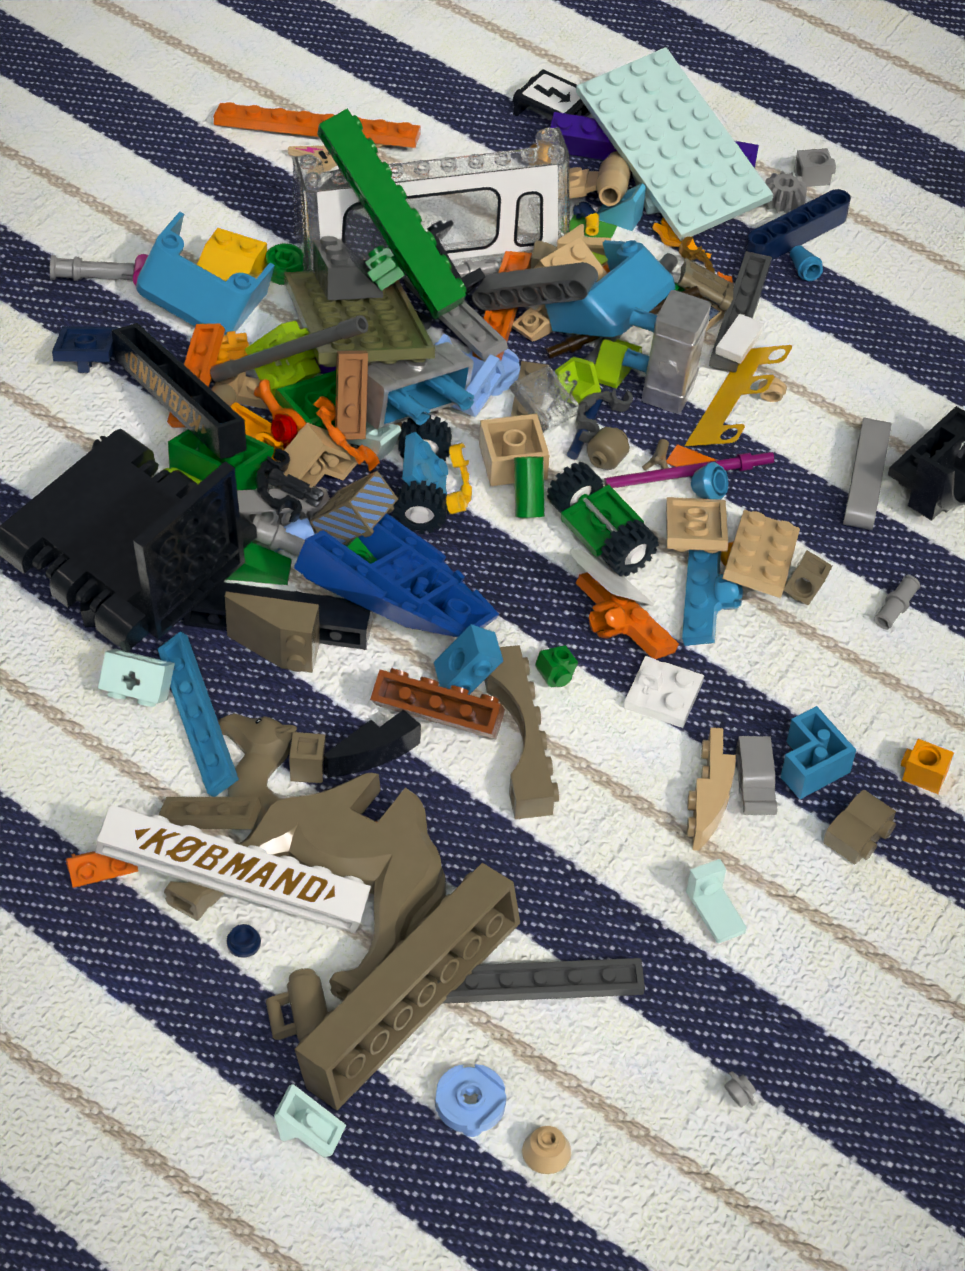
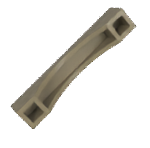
[484,645,559,820]

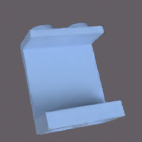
[435,334,505,418]

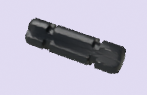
[267,468,324,507]

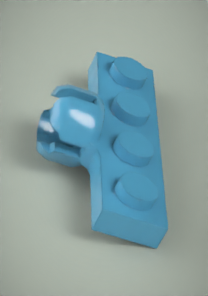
[682,550,743,646]

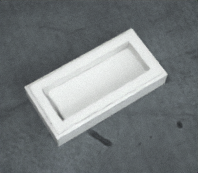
[715,314,765,364]

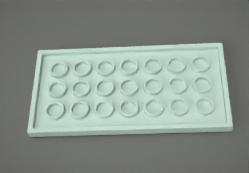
[576,47,773,241]

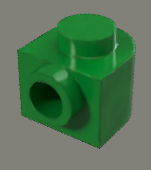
[535,645,578,687]

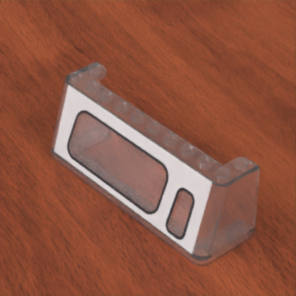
[292,127,570,274]

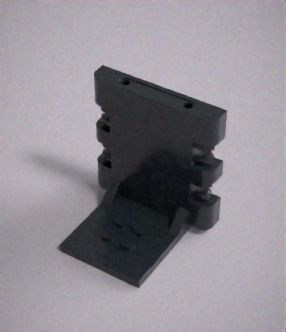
[0,429,257,653]

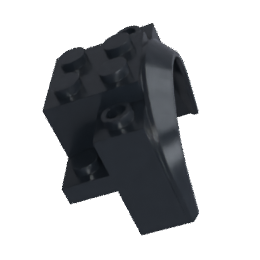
[888,406,965,521]

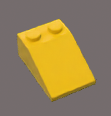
[197,228,267,281]

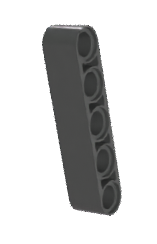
[472,262,598,311]

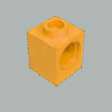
[900,739,954,794]

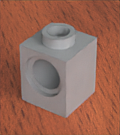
[794,148,836,187]

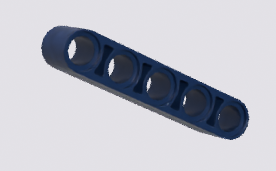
[745,189,851,260]

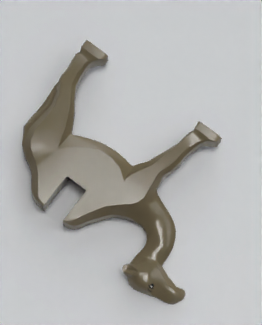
[164,713,446,1001]

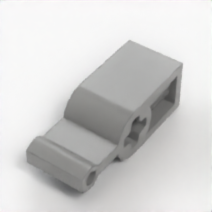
[736,736,777,815]

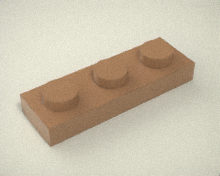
[335,350,368,440]

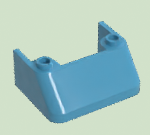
[136,212,275,335]
[545,240,675,337]

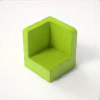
[555,357,601,404]

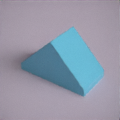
[597,183,646,231]

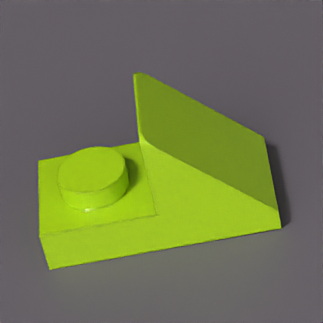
[595,339,642,389]

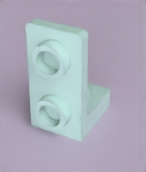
[686,859,747,943]

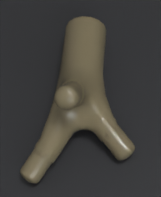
[642,439,669,471]

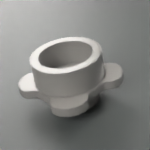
[724,1071,756,1108]

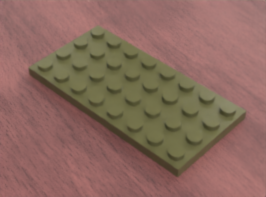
[284,271,435,367]

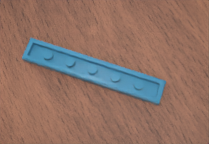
[157,631,239,797]

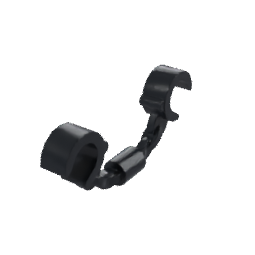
[255,448,302,522]

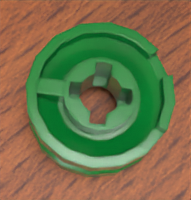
[266,243,304,285]

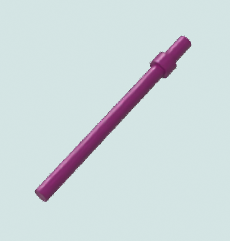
[604,452,774,488]

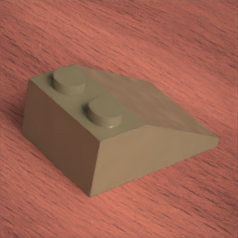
[225,592,320,673]

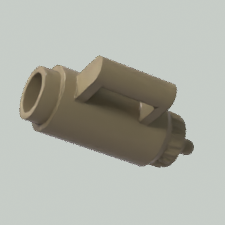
[266,968,328,1041]

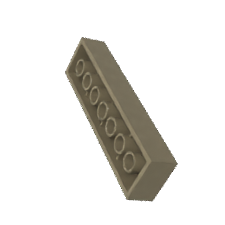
[295,863,520,1110]

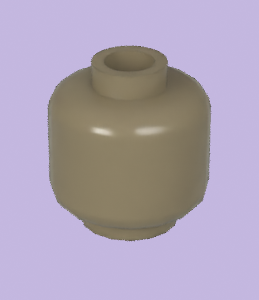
[587,427,630,470]

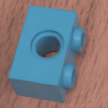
[434,624,503,695]

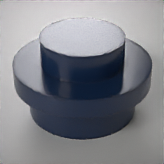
[227,924,261,958]

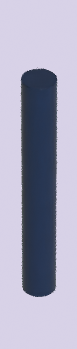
[567,399,603,460]

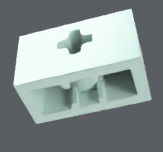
[98,649,175,707]

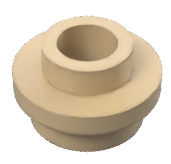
[758,378,787,402]

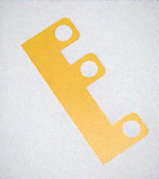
[685,345,792,446]

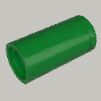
[514,456,545,518]

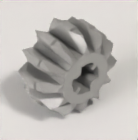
[765,171,807,213]

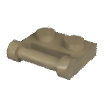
[677,258,734,311]

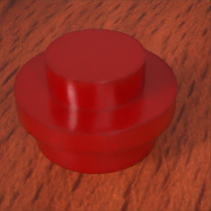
[271,414,297,444]

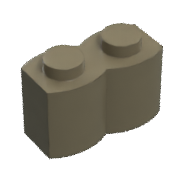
[823,790,896,865]

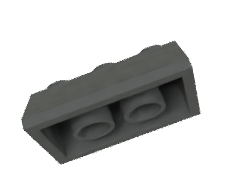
[313,236,383,300]

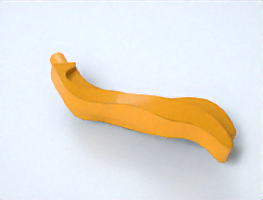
[652,218,711,259]

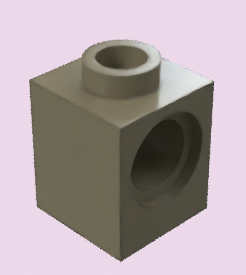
[783,550,833,605]

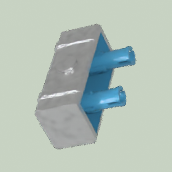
[622,290,711,414]
[366,342,474,429]

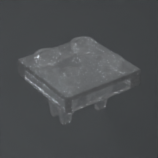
[509,365,579,433]

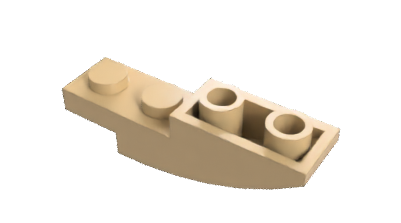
[687,728,736,851]

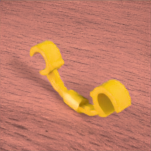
[446,443,472,514]

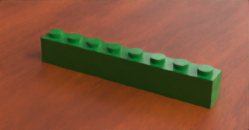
[317,108,466,319]

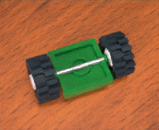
[547,462,659,577]

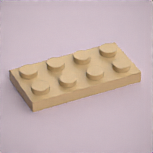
[722,510,800,598]

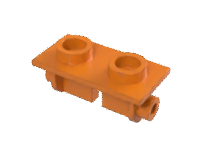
[66,851,138,888]

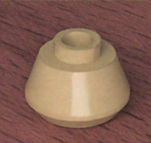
[522,1126,571,1174]

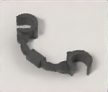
[576,389,633,443]

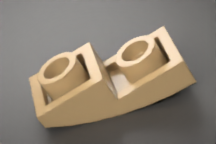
[512,304,553,342]

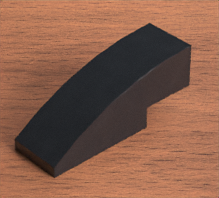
[323,710,421,778]

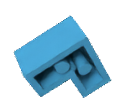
[780,706,856,799]

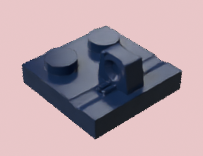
[52,326,118,373]

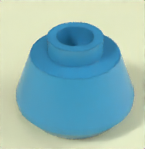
[691,462,728,500]

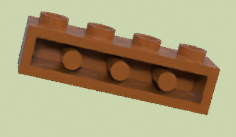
[370,668,505,740]

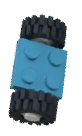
[393,414,452,534]

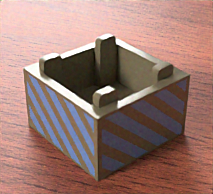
[309,471,398,545]

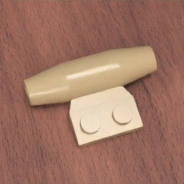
[559,151,631,206]

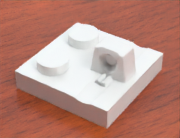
[624,656,704,728]

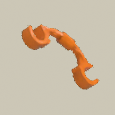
[313,396,380,471]

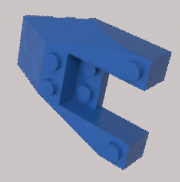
[294,513,499,637]

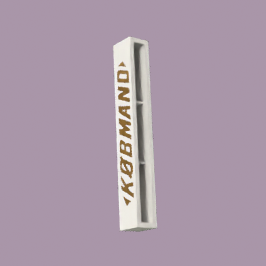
[95,804,371,934]

